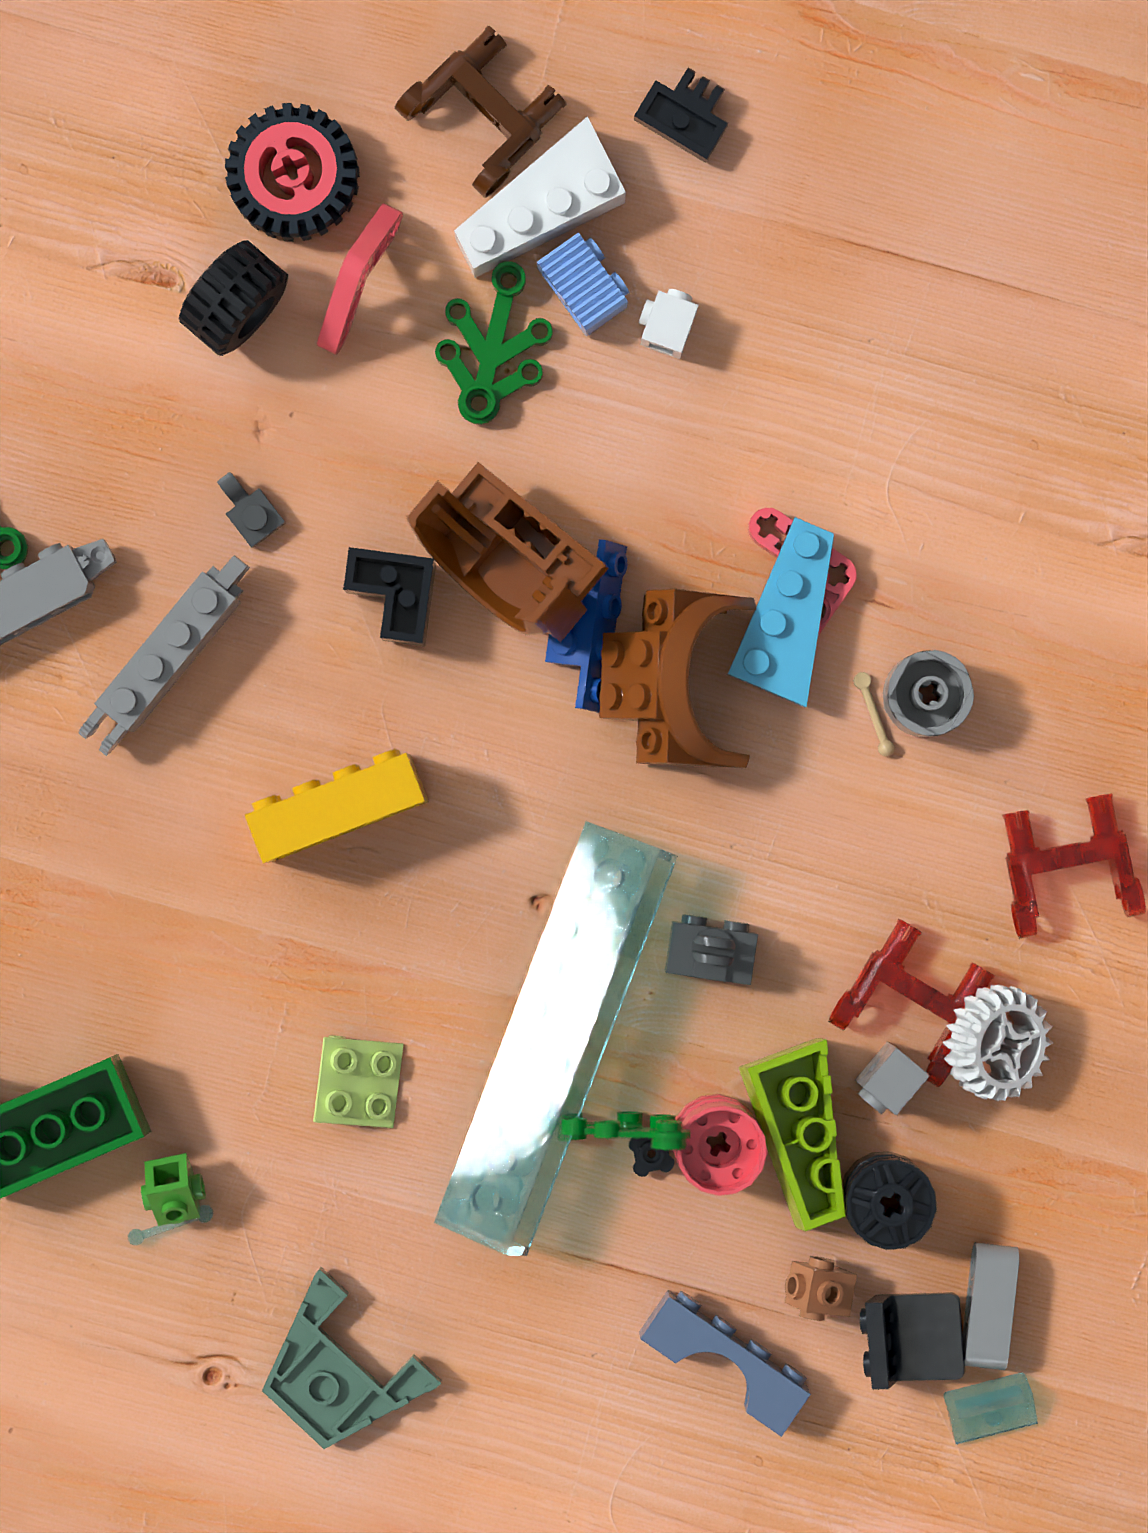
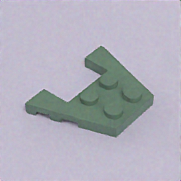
[262,1267,442,1449]

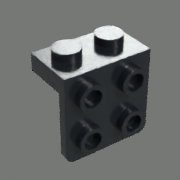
[860,1292,966,1390]

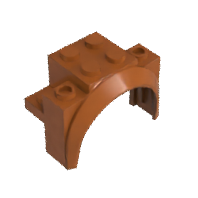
[407,462,609,642]
[599,589,756,768]

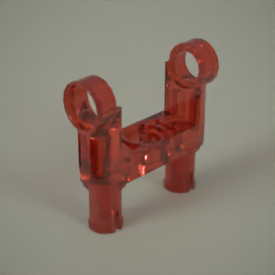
[1002,793,1146,939]
[828,918,995,1088]

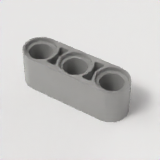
[963,1242,1019,1370]

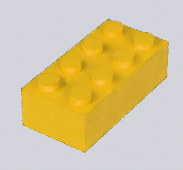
[244,748,429,863]

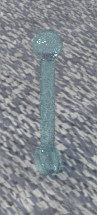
[128,1205,213,1246]

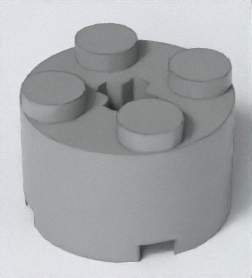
[883,650,974,737]

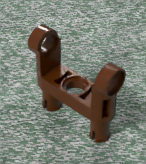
[395,25,567,198]

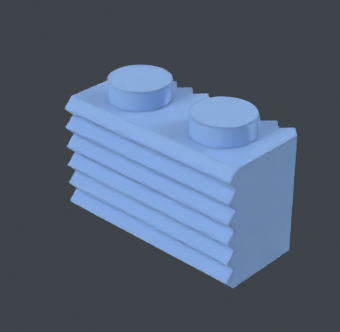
[537,233,629,336]

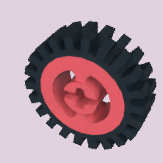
[225,103,360,242]

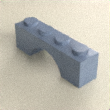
[639,1290,811,1437]

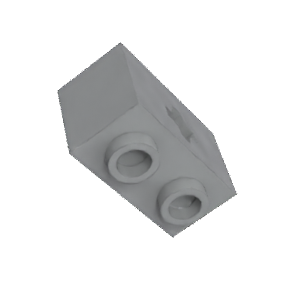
[855,1041,929,1115]

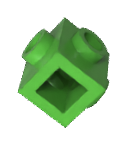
[141,1153,206,1226]

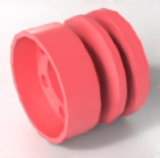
[673,1094,767,1196]

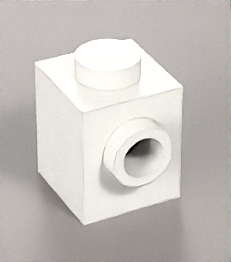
[639,289,699,359]

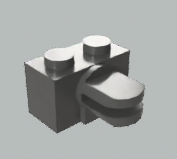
[665,914,758,985]

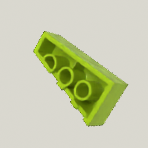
[738,1038,845,1232]

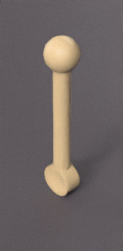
[854,672,895,757]

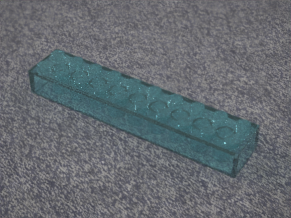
[434,821,678,1256]

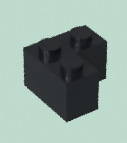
[343,547,436,647]

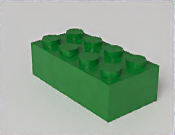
[0,1054,152,1199]

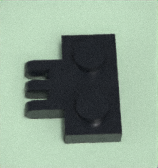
[634,67,728,163]

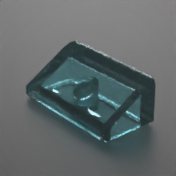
[943,1373,1038,1444]

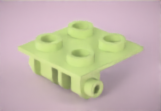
[313,1035,404,1128]

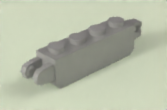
[0,539,117,645]
[79,555,250,756]

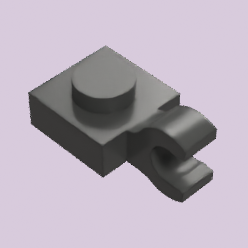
[217,472,286,548]

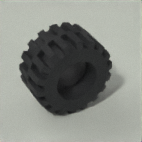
[179,240,288,356]

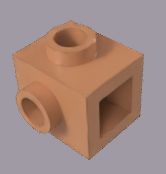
[784,1256,857,1321]

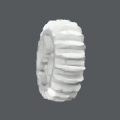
[943,985,1053,1101]

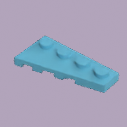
[727,517,834,708]

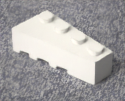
[454,116,626,278]

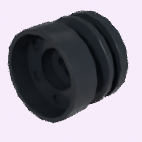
[842,1151,937,1250]

